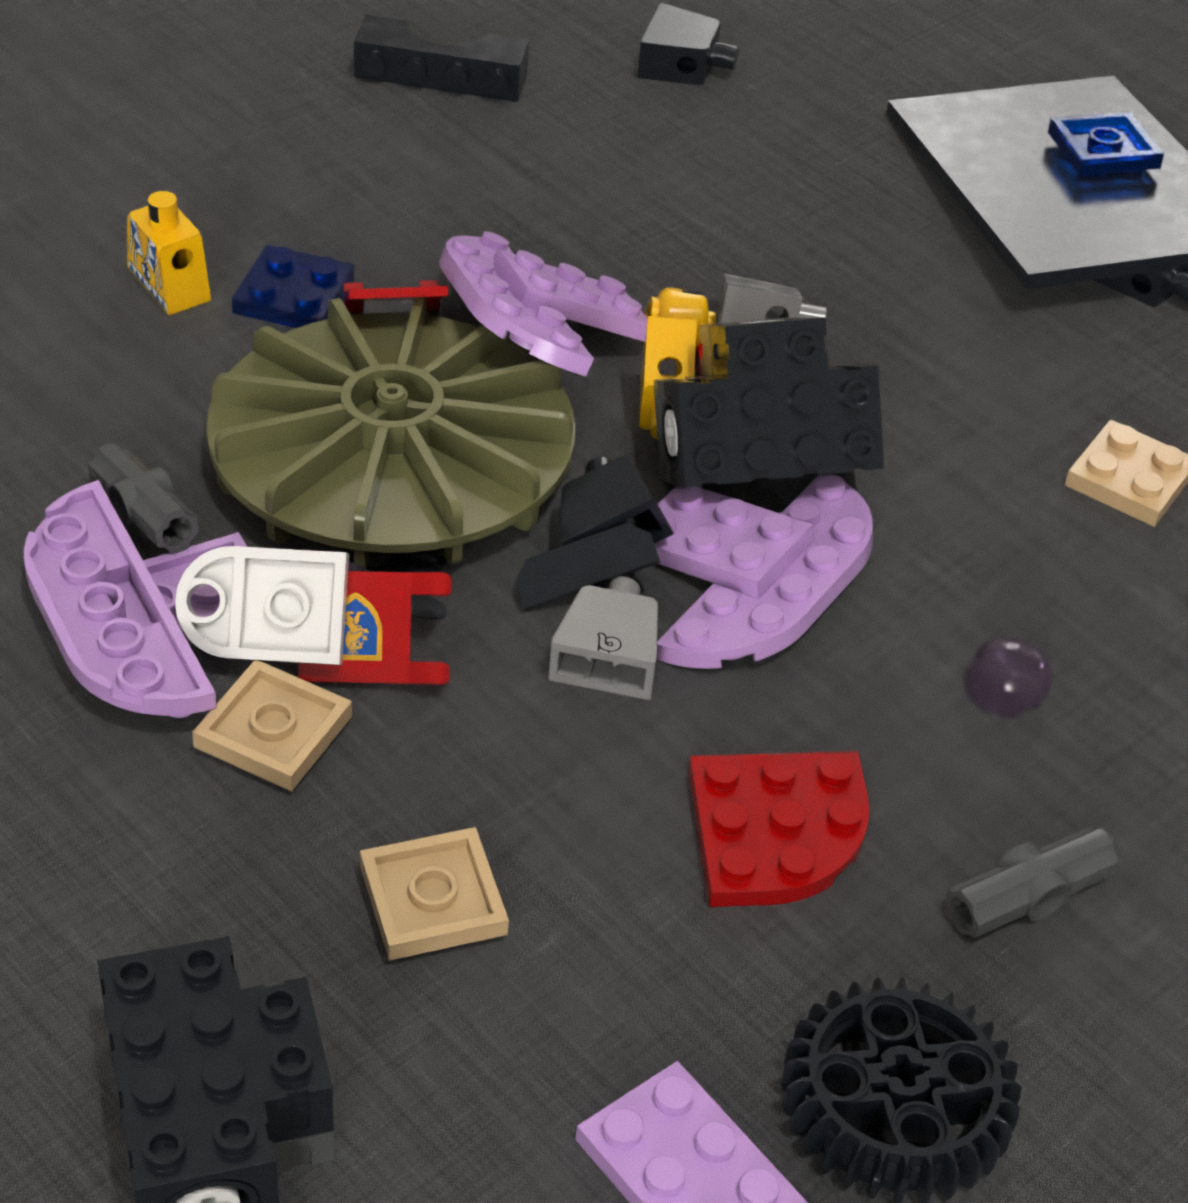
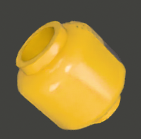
[645,287,716,349]

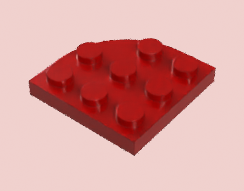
[688,751,869,907]

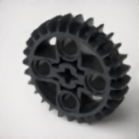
[781,977,1022,1203]

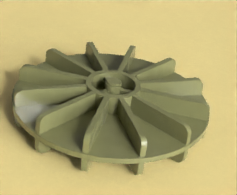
[206,297,576,569]

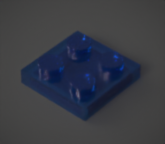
[1048,111,1164,177]
[232,244,354,328]

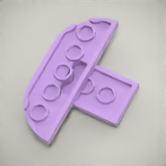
[439,231,647,376]
[655,474,873,669]
[24,480,247,718]

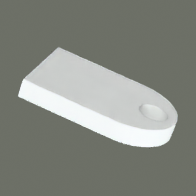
[175,546,349,665]

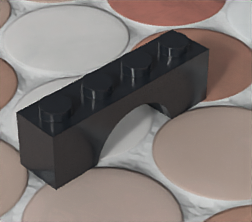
[354,15,529,102]

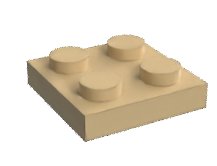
[1065,419,1188,527]
[192,660,352,792]
[360,827,509,961]

